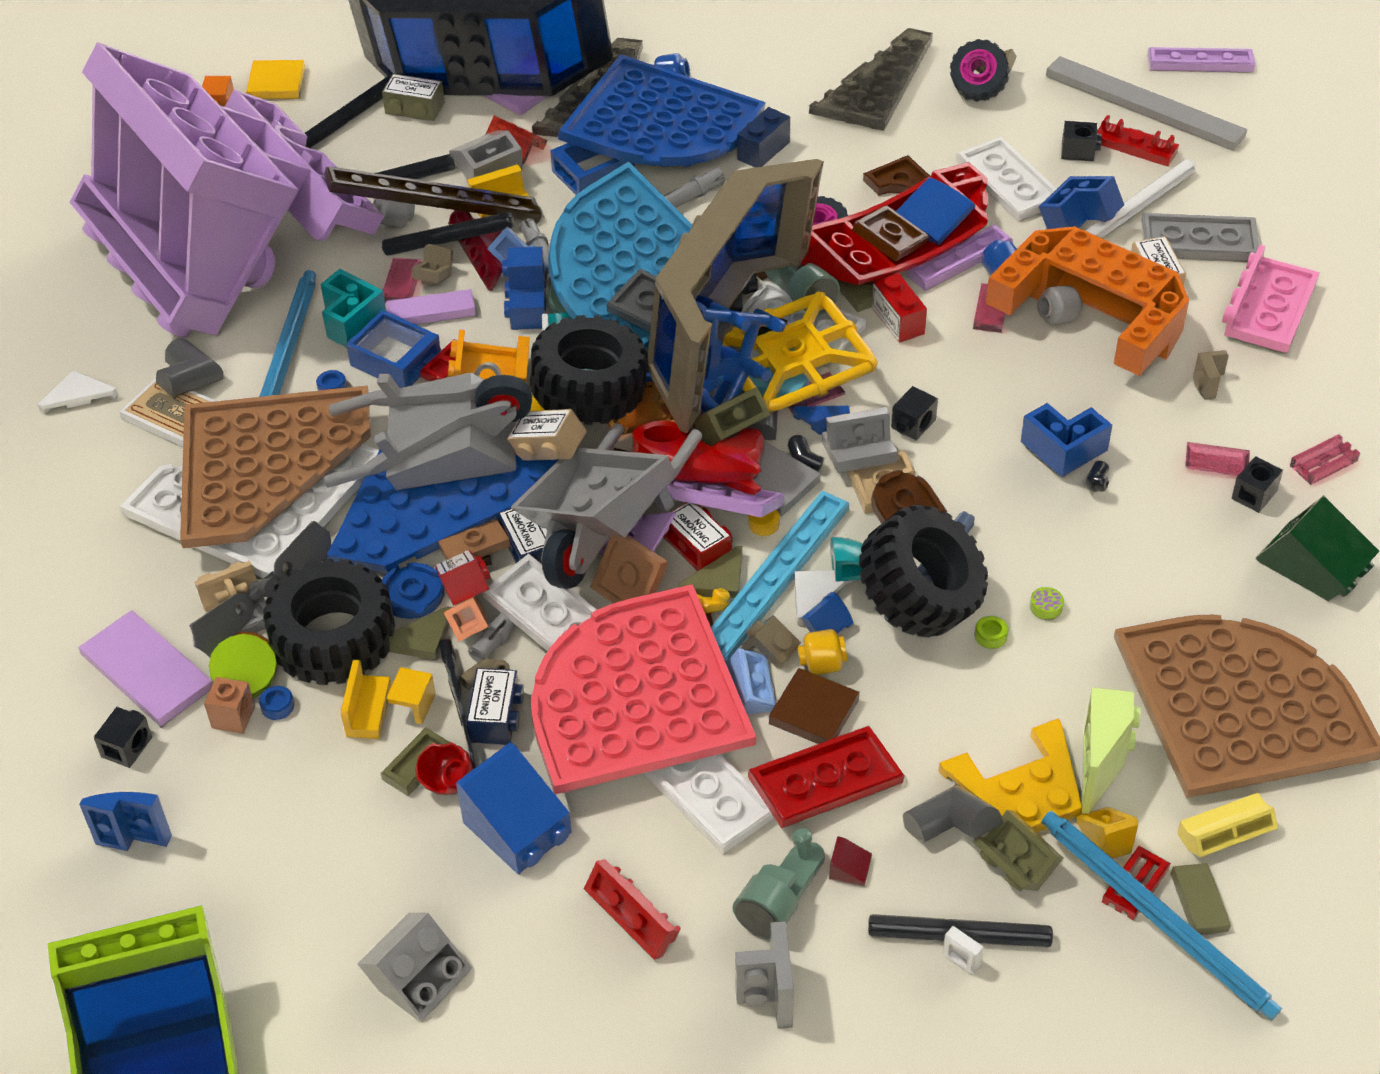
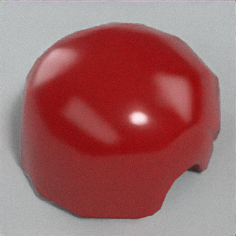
[415,742,473,796]

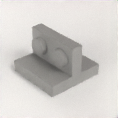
[822,407,898,473]
[735,922,794,1028]

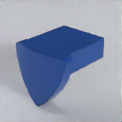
[801,592,853,634]

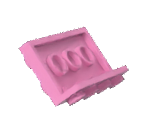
[1222,245,1320,353]

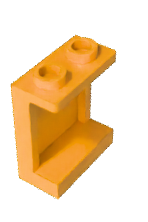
[447,329,530,382]

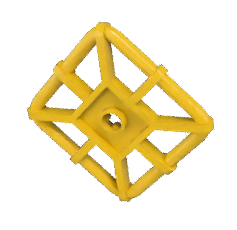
[722,291,878,414]

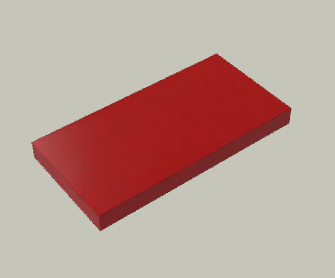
[748,726,905,829]

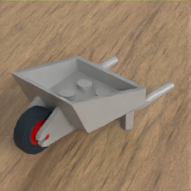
[324,373,532,491]
[511,423,703,589]

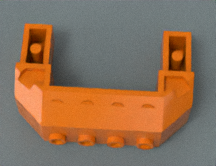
[986,226,1189,376]

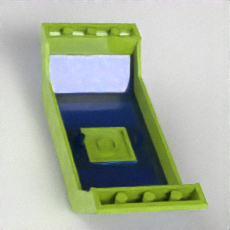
[47,905,239,1074]

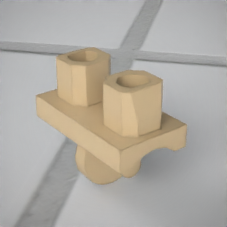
[194,560,257,612]

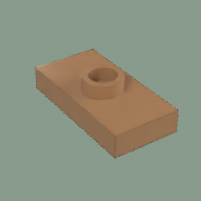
[438,518,510,560]

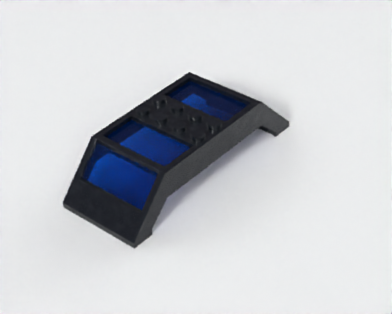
[348,0,613,96]

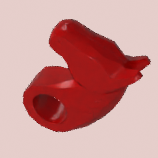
[632,421,764,495]

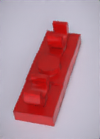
[1097,115,1179,167]
[583,859,681,960]

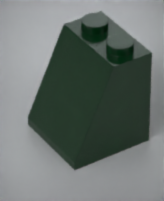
[1255,495,1379,601]

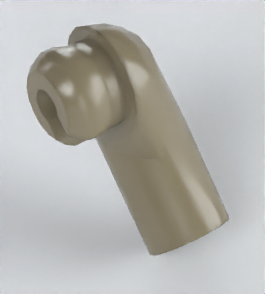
[459,658,510,690]

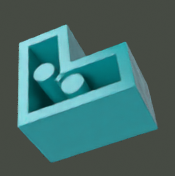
[320,269,387,348]

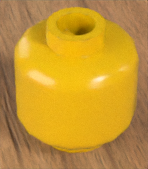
[797,629,848,675]

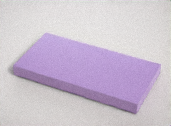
[667,480,784,517]
[78,610,213,727]

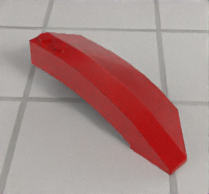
[801,162,988,285]

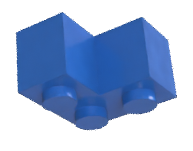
[1038,176,1124,229]
[502,246,546,330]
[1020,403,1112,477]

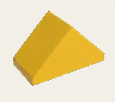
[1076,807,1138,859]

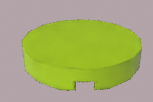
[208,634,277,698]

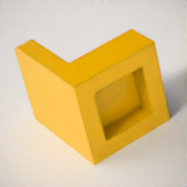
[387,667,436,724]

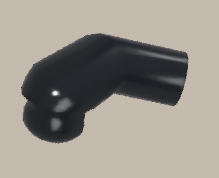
[1086,460,1109,492]

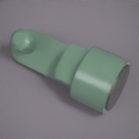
[765,263,840,316]
[732,828,825,939]

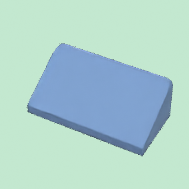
[726,648,776,714]

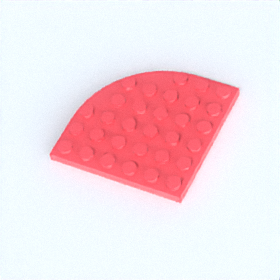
[531,584,756,795]

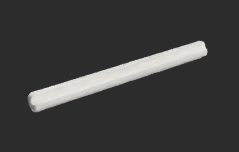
[1085,159,1196,238]

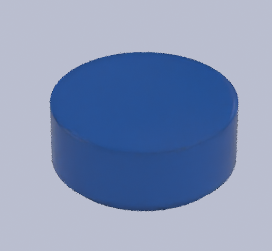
[316,370,347,391]
[259,686,294,720]

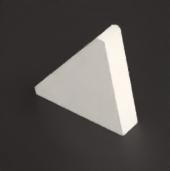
[37,370,118,414]
[794,570,854,625]

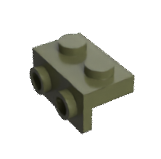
[973,810,1064,891]

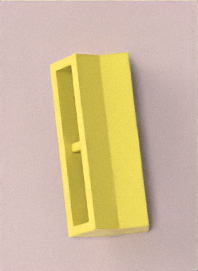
[1177,793,1278,857]

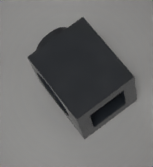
[1061,121,1102,161]
[891,386,938,441]
[1231,456,1283,513]
[93,706,153,768]

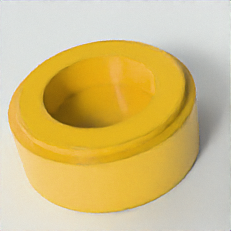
[748,510,780,536]

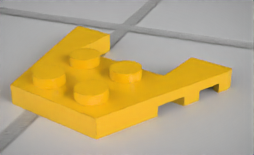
[938,718,1082,832]

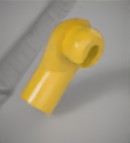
[697,588,730,614]

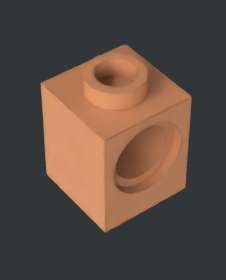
[204,677,255,733]

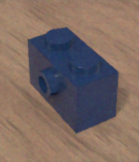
[737,107,791,168]

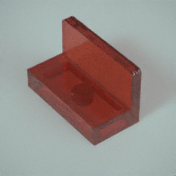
[485,115,548,165]

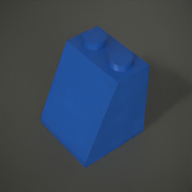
[456,742,572,874]

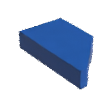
[793,405,850,435]

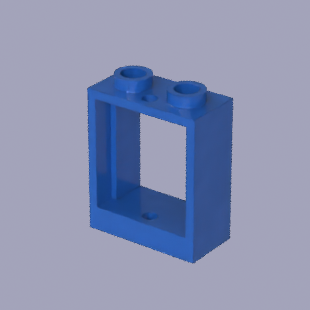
[550,143,635,195]

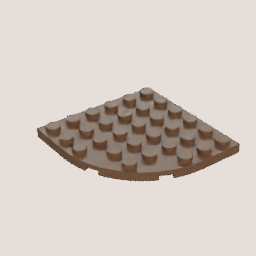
[1114,614,1380,798]

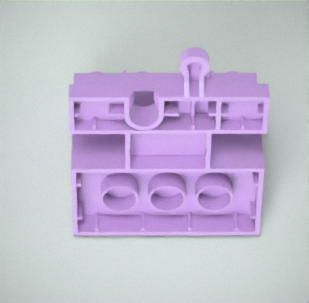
[69,42,385,337]

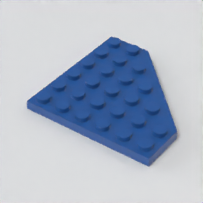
[327,434,560,573]

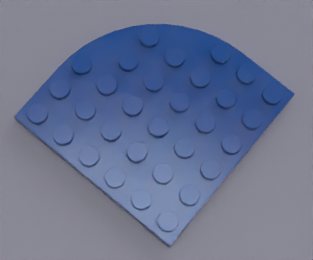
[558,54,766,167]

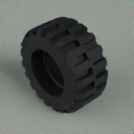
[530,315,648,425]
[859,505,988,638]
[263,559,395,685]

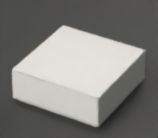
[943,926,983,975]

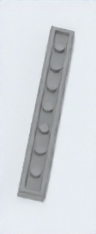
[1046,56,1247,150]

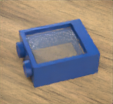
[346,310,441,388]

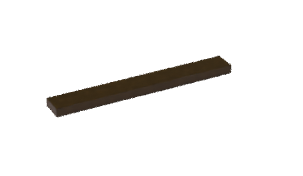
[323,166,542,222]

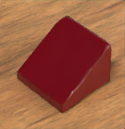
[829,836,872,886]

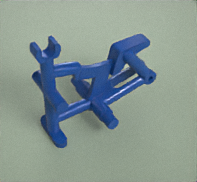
[695,300,785,413]

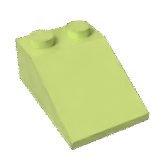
[1082,688,1140,814]

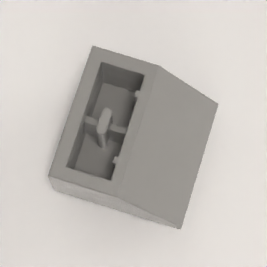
[449,130,522,179]
[358,913,472,1021]

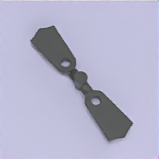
[189,521,332,658]

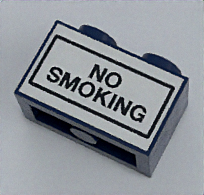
[498,509,547,564]
[466,668,524,745]

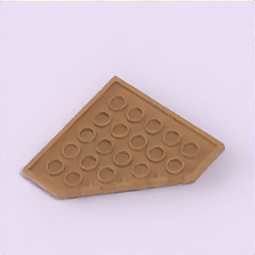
[180,385,371,549]

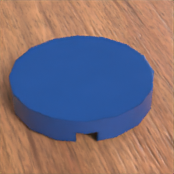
[382,562,445,619]

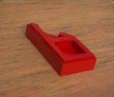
[420,339,456,382]

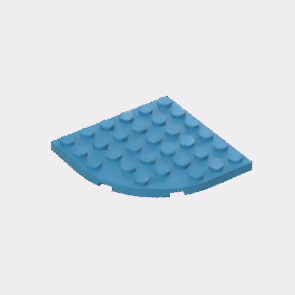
[548,161,720,347]

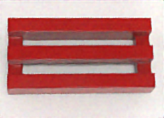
[1102,846,1171,921]

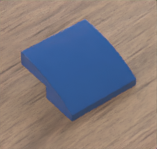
[896,177,976,245]
[79,792,172,851]

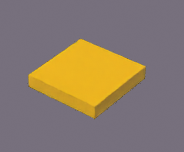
[246,60,305,99]

